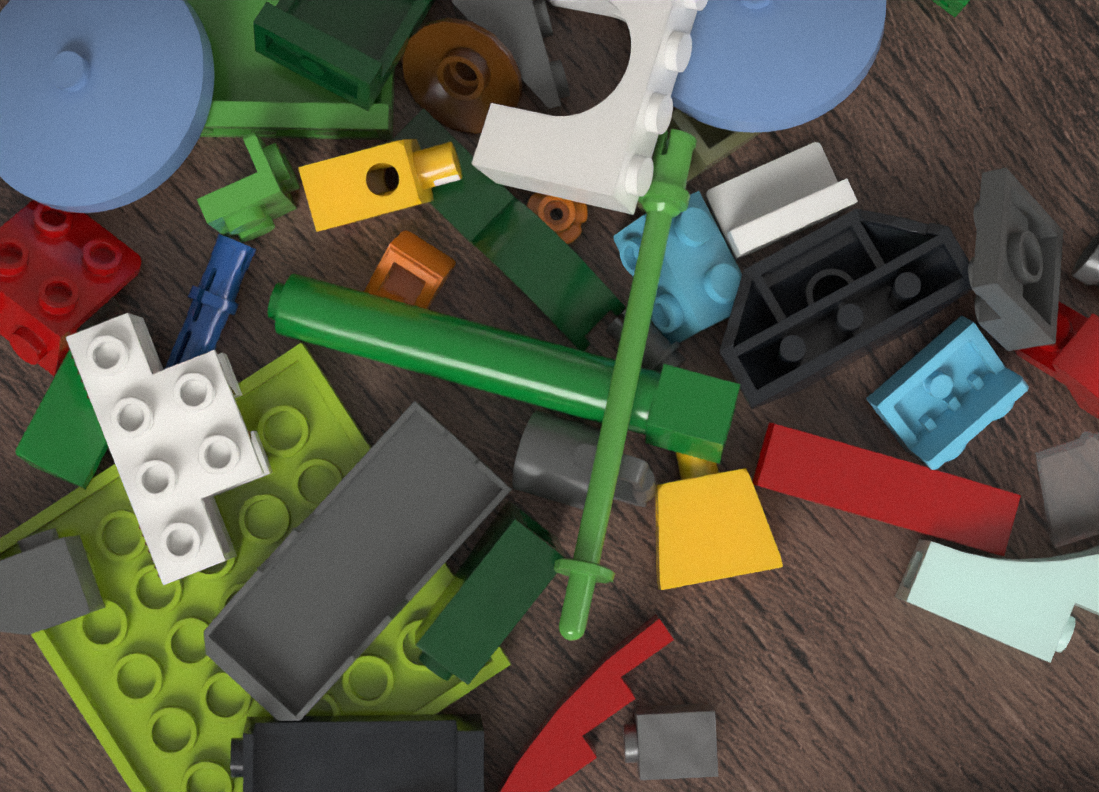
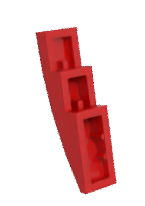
[752,423,1021,557]
[496,614,674,792]

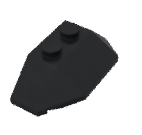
[719,208,972,410]

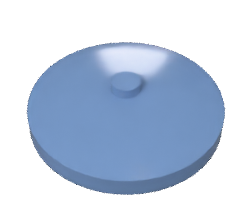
[0,0,214,213]
[671,0,886,133]

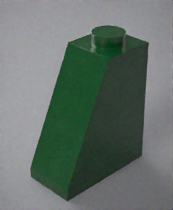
[415,500,567,685]

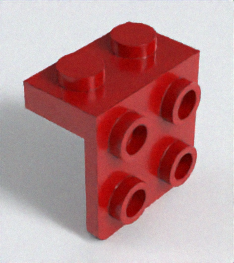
[0,200,142,377]

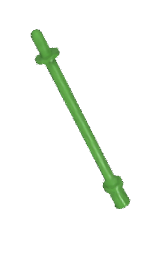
[553,129,697,641]

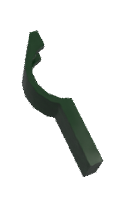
[389,108,626,351]

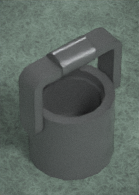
[512,410,657,510]

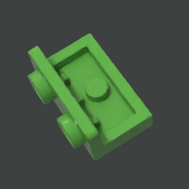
[197,131,300,242]

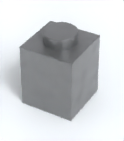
[623,703,718,780]

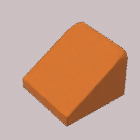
[364,230,456,309]

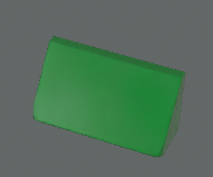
[15,349,109,490]

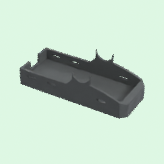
[204,401,512,721]

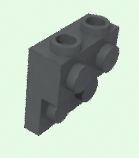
[968,168,1064,351]

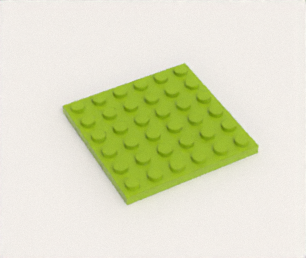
[0,342,511,792]

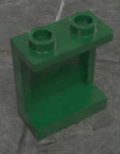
[253,0,436,111]

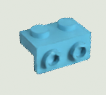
[614,191,742,344]
[866,316,1029,470]

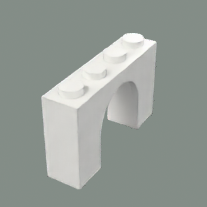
[472,0,708,215]

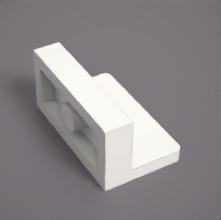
[705,142,858,261]

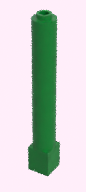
[267,273,740,464]

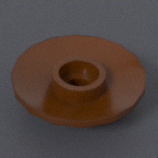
[402,18,522,134]

